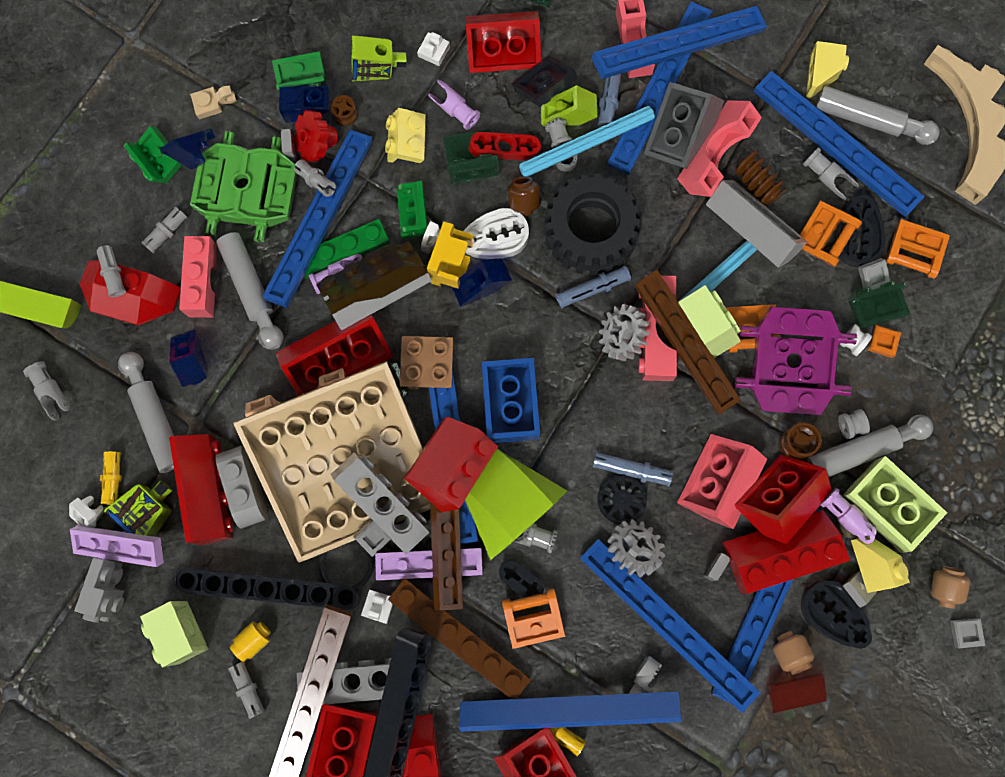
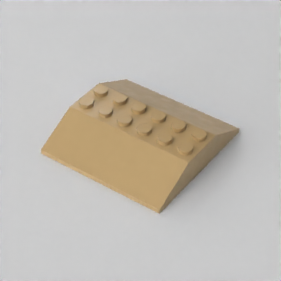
[233,361,430,563]

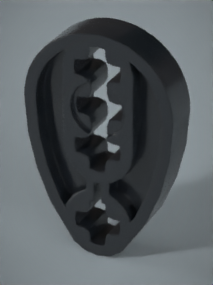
[834,195,885,268]
[801,581,872,649]

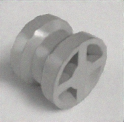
[838,409,870,440]

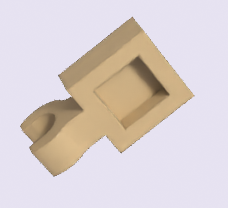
[190,86,237,120]

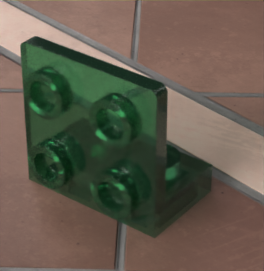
[443,129,500,184]

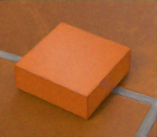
[867,325,901,358]

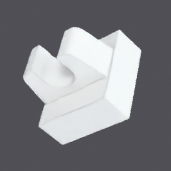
[417,32,450,66]
[69,496,104,528]
[361,590,393,624]

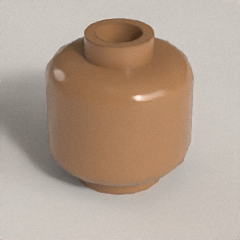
[930,566,971,608]
[773,631,814,675]

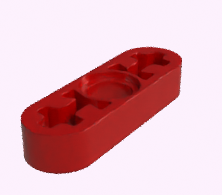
[469,132,541,161]

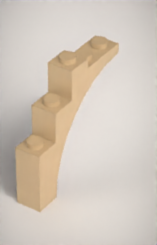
[924,45,1005,205]

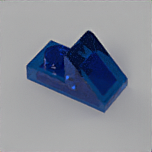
[160,129,216,169]

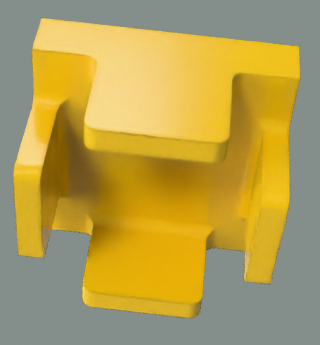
[427,221,474,288]

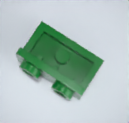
[272,51,327,94]
[124,126,184,183]

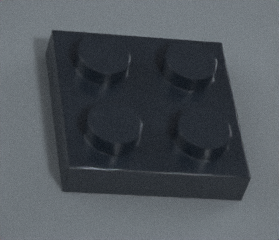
[511,55,578,107]

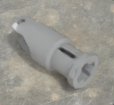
[803,148,859,200]
[23,361,70,420]

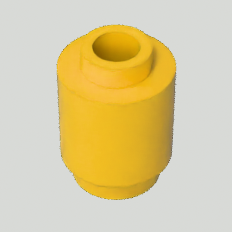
[230,621,271,662]

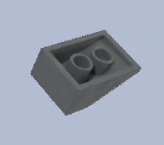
[644,82,724,169]

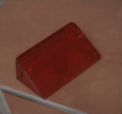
[766,673,827,713]

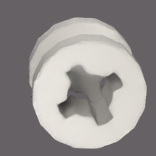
[840,324,872,356]

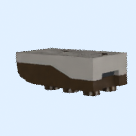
[316,241,432,330]

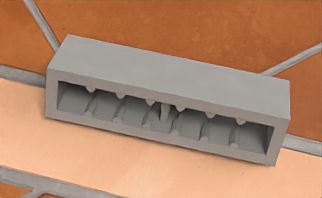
[706,180,807,268]

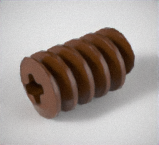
[735,149,789,206]

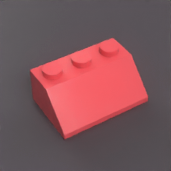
[677,434,767,529]

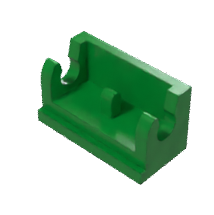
[397,180,428,239]

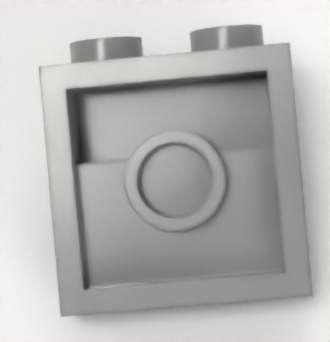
[74,558,124,623]

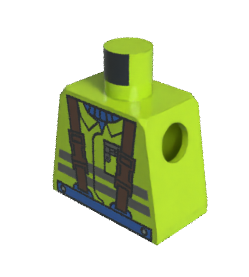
[351,36,406,81]
[104,480,173,537]

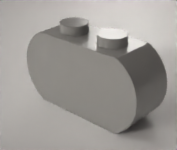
[216,445,268,529]

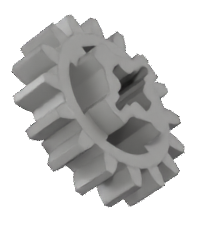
[599,304,650,361]
[607,519,665,577]

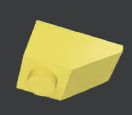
[806,41,849,98]
[851,536,910,593]

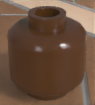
[507,176,541,216]

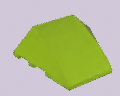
[465,449,567,560]

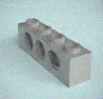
[331,452,429,554]
[297,658,391,704]

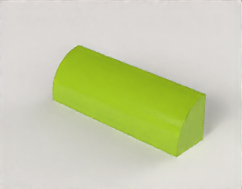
[0,281,82,329]

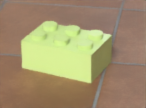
[842,456,947,553]

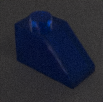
[452,258,512,307]
[169,329,207,387]

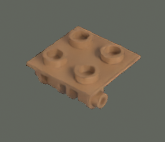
[400,336,453,390]

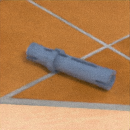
[598,74,621,128]
[555,265,631,309]
[593,452,673,487]

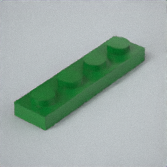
[301,219,390,282]

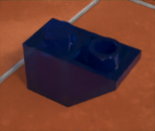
[279,86,329,123]

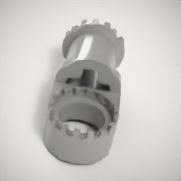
[545,118,578,172]
[513,523,558,553]
[628,656,661,694]

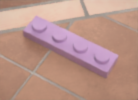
[70,525,164,567]
[375,548,483,580]

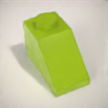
[541,85,597,126]

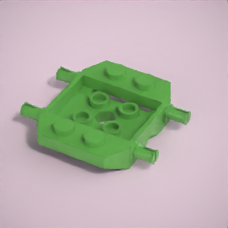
[190,131,298,242]

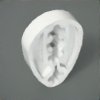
[463,208,529,259]

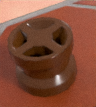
[331,95,358,126]

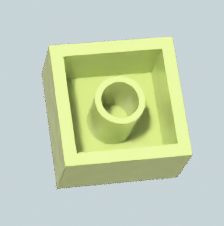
[678,285,741,358]
[140,601,208,667]

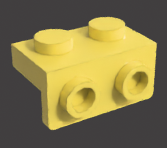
[385,108,425,163]

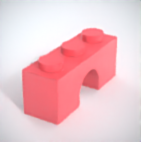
[615,0,655,78]
[179,236,218,318]

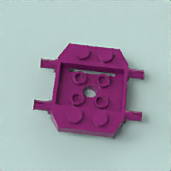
[734,307,857,415]

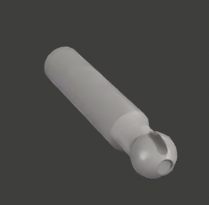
[815,85,940,145]
[216,232,284,350]
[118,352,174,473]
[806,414,933,477]

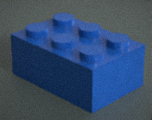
[482,358,540,443]

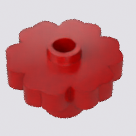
[294,110,338,162]

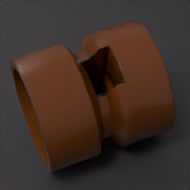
[778,422,822,460]

